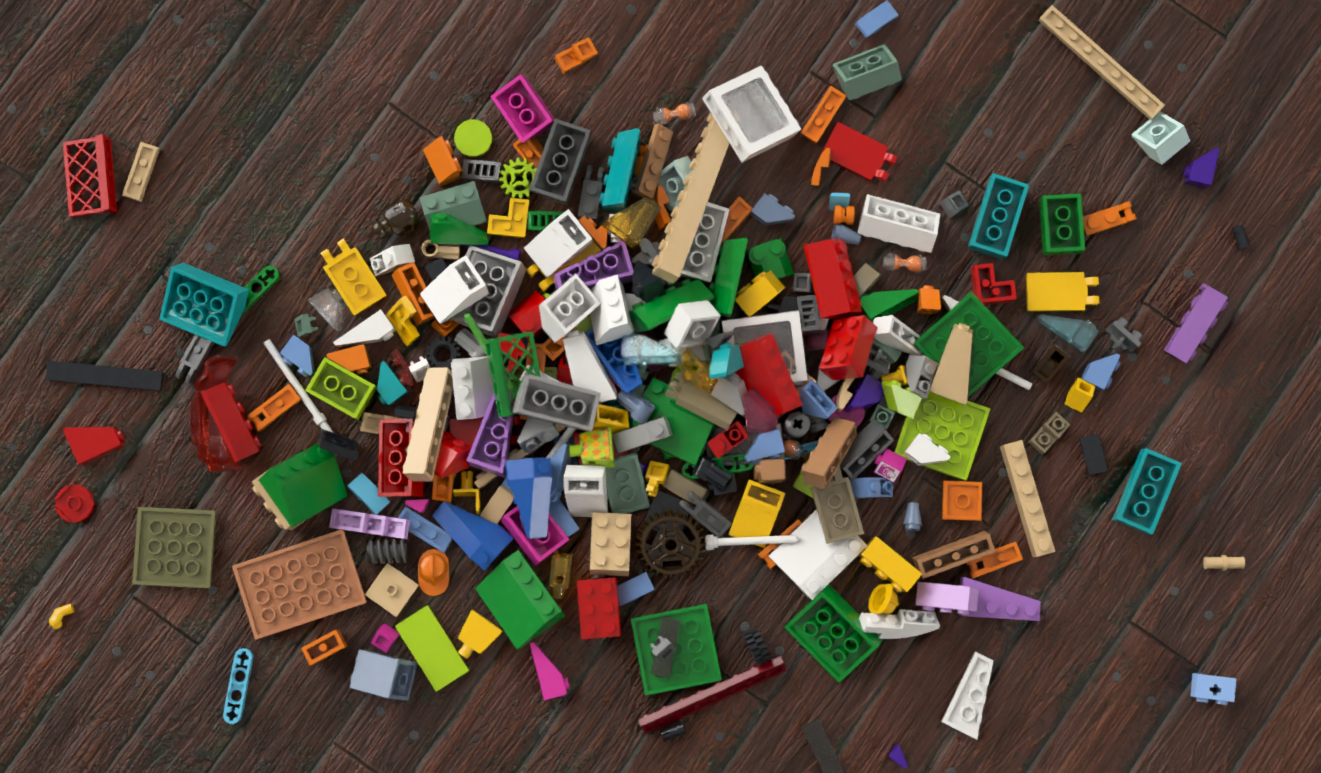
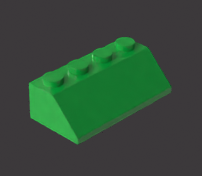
[629,278,715,333]

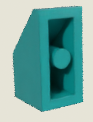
[709,342,744,379]
[377,361,409,407]

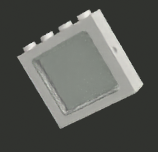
[702,66,801,162]
[722,310,807,385]

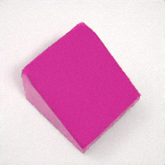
[405,499,430,513]
[371,623,399,654]

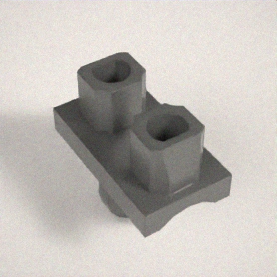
[1105,318,1142,354]
[865,346,890,380]

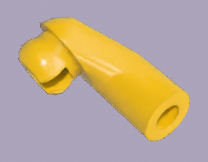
[49,603,75,629]

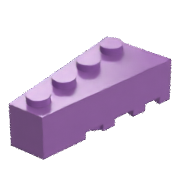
[554,239,634,290]
[1164,283,1228,363]
[467,393,515,478]
[958,577,1041,621]

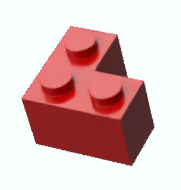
[971,263,1017,305]

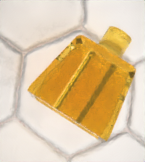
[675,349,720,392]
[549,552,574,599]

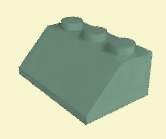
[832,44,902,101]
[419,181,487,230]

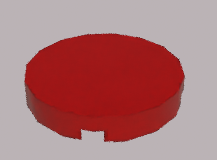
[55,484,95,523]

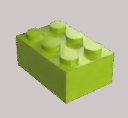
[305,357,377,421]

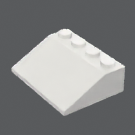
[769,510,867,600]

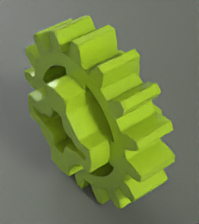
[499,158,537,199]

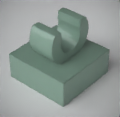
[294,314,318,338]

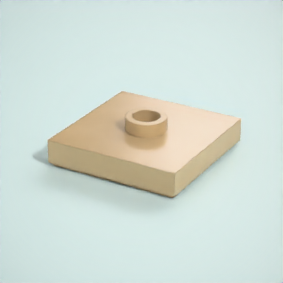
[365,563,419,617]

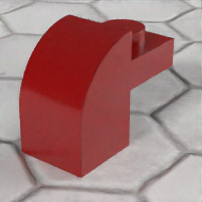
[498,333,527,376]

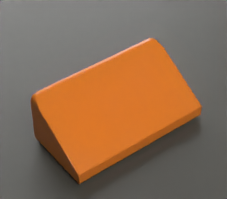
[513,137,544,169]

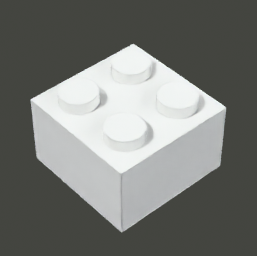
[664,300,721,349]

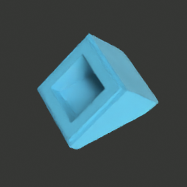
[829,193,850,211]

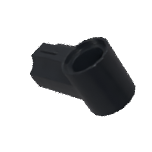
[693,455,733,490]

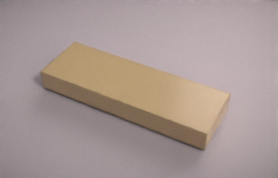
[122,142,160,202]

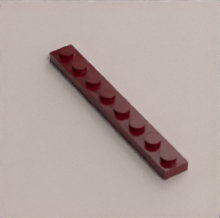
[639,656,787,734]

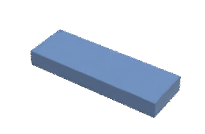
[398,506,453,553]

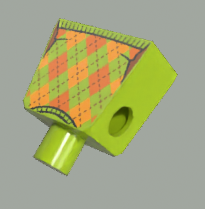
[569,426,615,468]

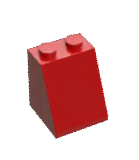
[508,291,546,342]

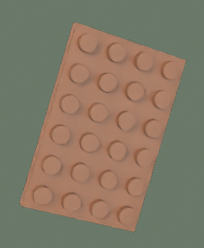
[232,529,367,640]

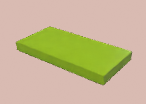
[395,605,469,692]

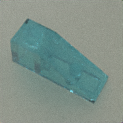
[1035,315,1099,352]
[621,333,683,365]

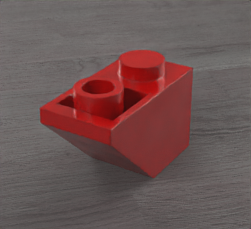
[707,421,750,458]

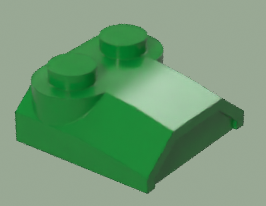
[745,238,794,279]

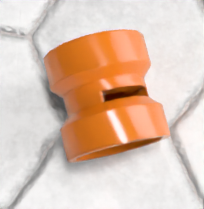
[834,205,854,225]

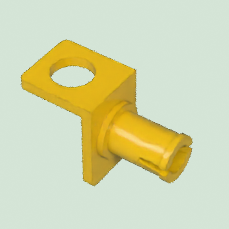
[881,365,908,387]
[453,471,481,515]

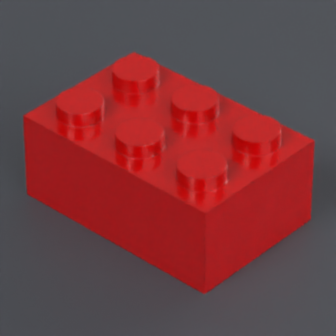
[819,315,877,380]
[577,577,622,639]

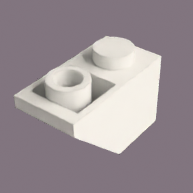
[370,244,415,276]
[903,433,950,466]

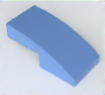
[855,0,898,38]
[549,499,579,537]
[618,572,655,606]

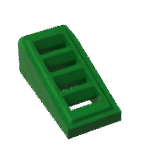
[528,211,564,232]

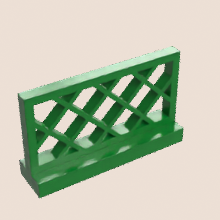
[485,331,541,417]

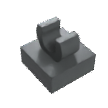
[650,636,677,663]

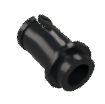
[1231,224,1250,250]
[660,722,686,742]

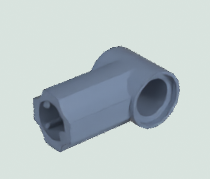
[617,391,655,424]

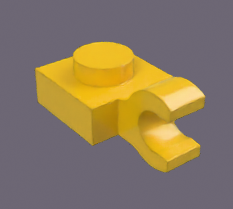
[645,461,670,497]

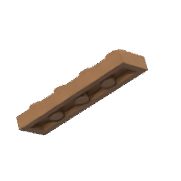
[634,123,673,200]

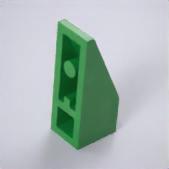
[429,213,488,245]
[859,289,919,323]

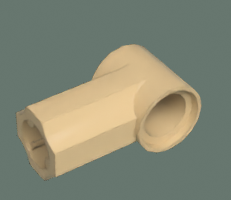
[421,240,461,260]

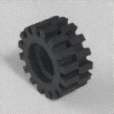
[426,337,462,371]
[743,627,771,666]

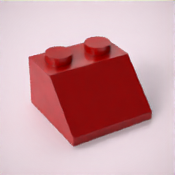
[434,431,472,478]

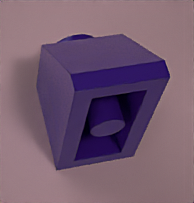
[1183,148,1219,189]
[844,374,885,412]

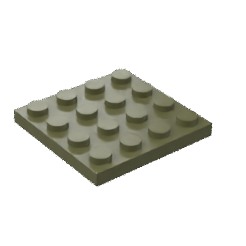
[132,507,217,588]

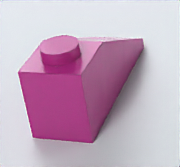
[530,642,570,700]

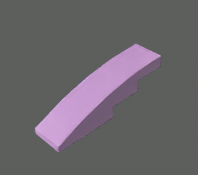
[329,509,410,539]

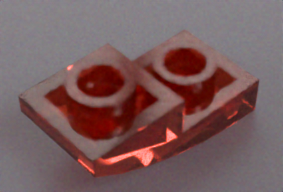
[391,348,415,389]

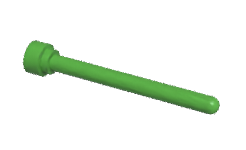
[464,313,519,395]

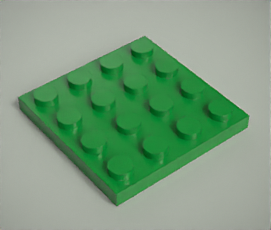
[914,291,1024,398]
[631,604,722,695]

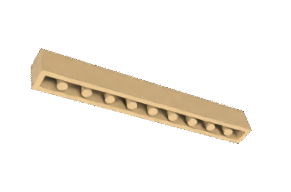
[652,112,739,284]

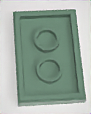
[605,452,650,514]

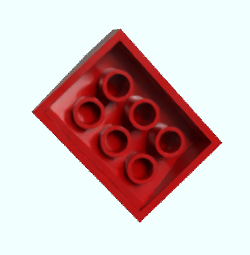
[734,332,802,426]

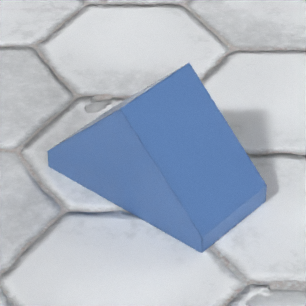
[800,380,838,419]

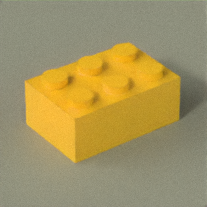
[858,536,922,593]

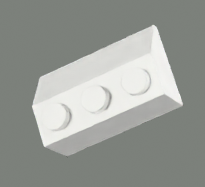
[539,274,601,342]
[590,275,634,345]
[451,356,494,420]

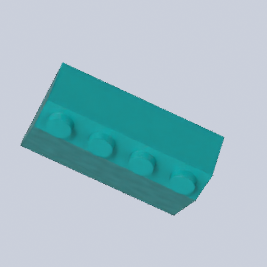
[599,128,640,214]
[159,263,249,347]

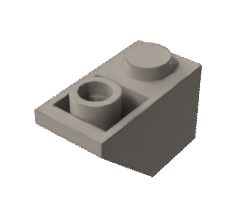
[904,355,938,399]
[518,417,559,453]

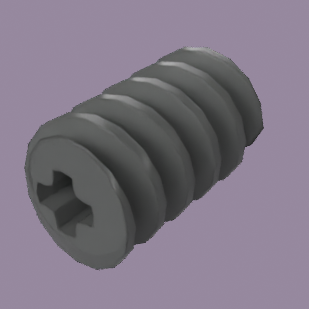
[783,412,810,439]
[366,539,407,564]

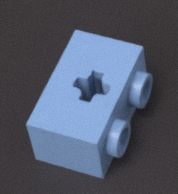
[1190,673,1236,705]

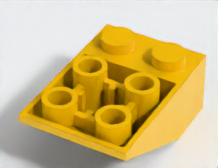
[728,480,785,548]

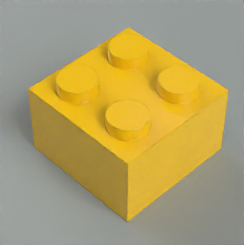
[735,270,785,317]

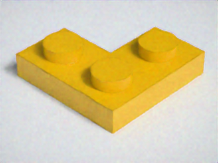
[487,198,530,238]
[385,296,420,346]

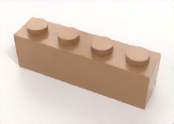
[801,417,857,489]
[753,459,785,484]
[912,531,996,579]

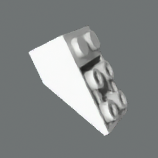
[524,209,592,278]
[420,256,489,324]
[563,465,608,517]

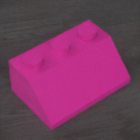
[490,74,555,143]
[500,506,569,566]

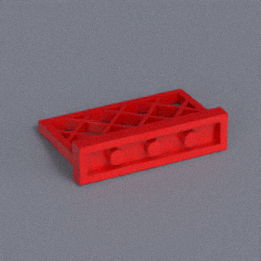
[63,134,117,217]

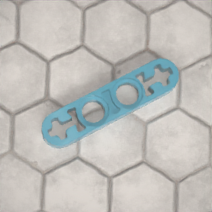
[223,648,253,724]

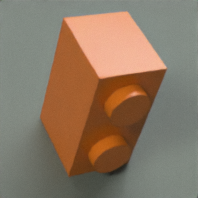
[301,629,348,665]

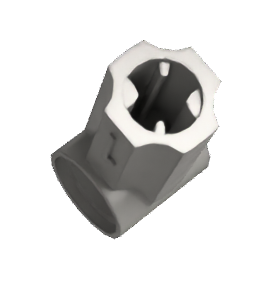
[454,328,487,357]

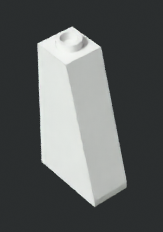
[563,330,618,402]

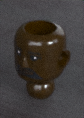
[372,199,420,238]

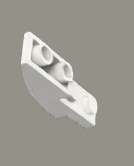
[859,610,940,639]

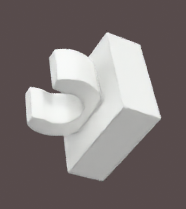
[409,356,431,383]

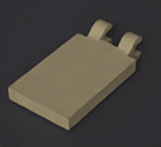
[665,372,738,430]
[811,466,864,544]

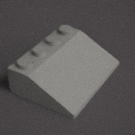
[450,245,527,338]

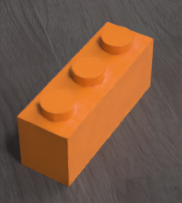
[392,262,435,326]

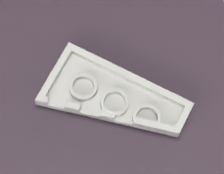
[941,652,993,739]

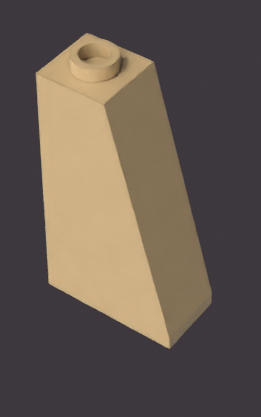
[929,323,973,405]

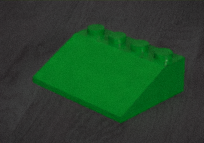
[709,238,748,320]
[629,378,718,466]
[258,443,348,528]
[475,550,565,650]
[784,584,883,683]

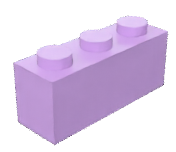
[916,582,979,615]

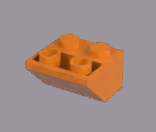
[423,136,462,187]

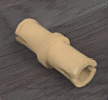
[1203,555,1245,570]

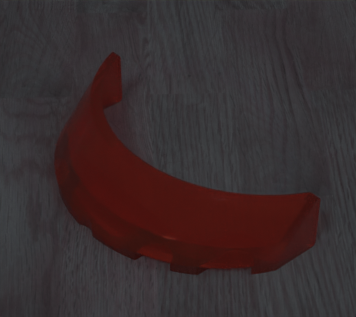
[189,354,243,473]

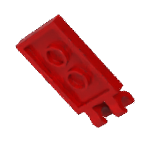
[820,122,898,183]
[449,416,522,451]

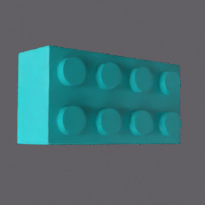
[967,173,1029,260]
[1112,448,1182,535]

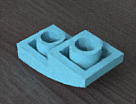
[347,473,390,515]

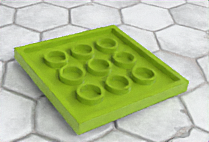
[894,391,990,481]

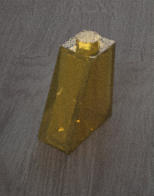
[602,197,661,248]

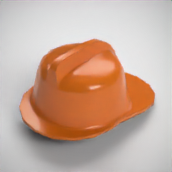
[418,549,449,596]

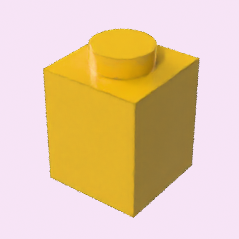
[1065,378,1095,413]

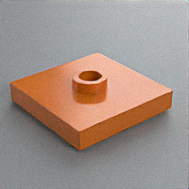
[942,481,982,521]

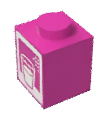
[874,448,907,483]

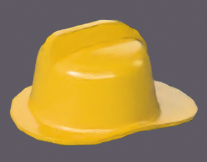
[868,584,899,615]

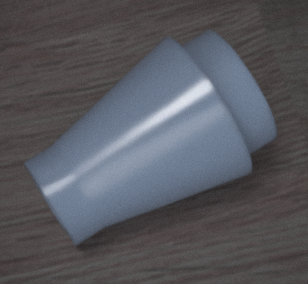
[831,224,861,245]
[903,503,922,532]

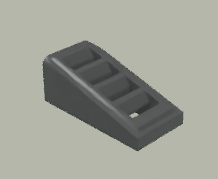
[461,159,502,183]
[797,295,820,335]

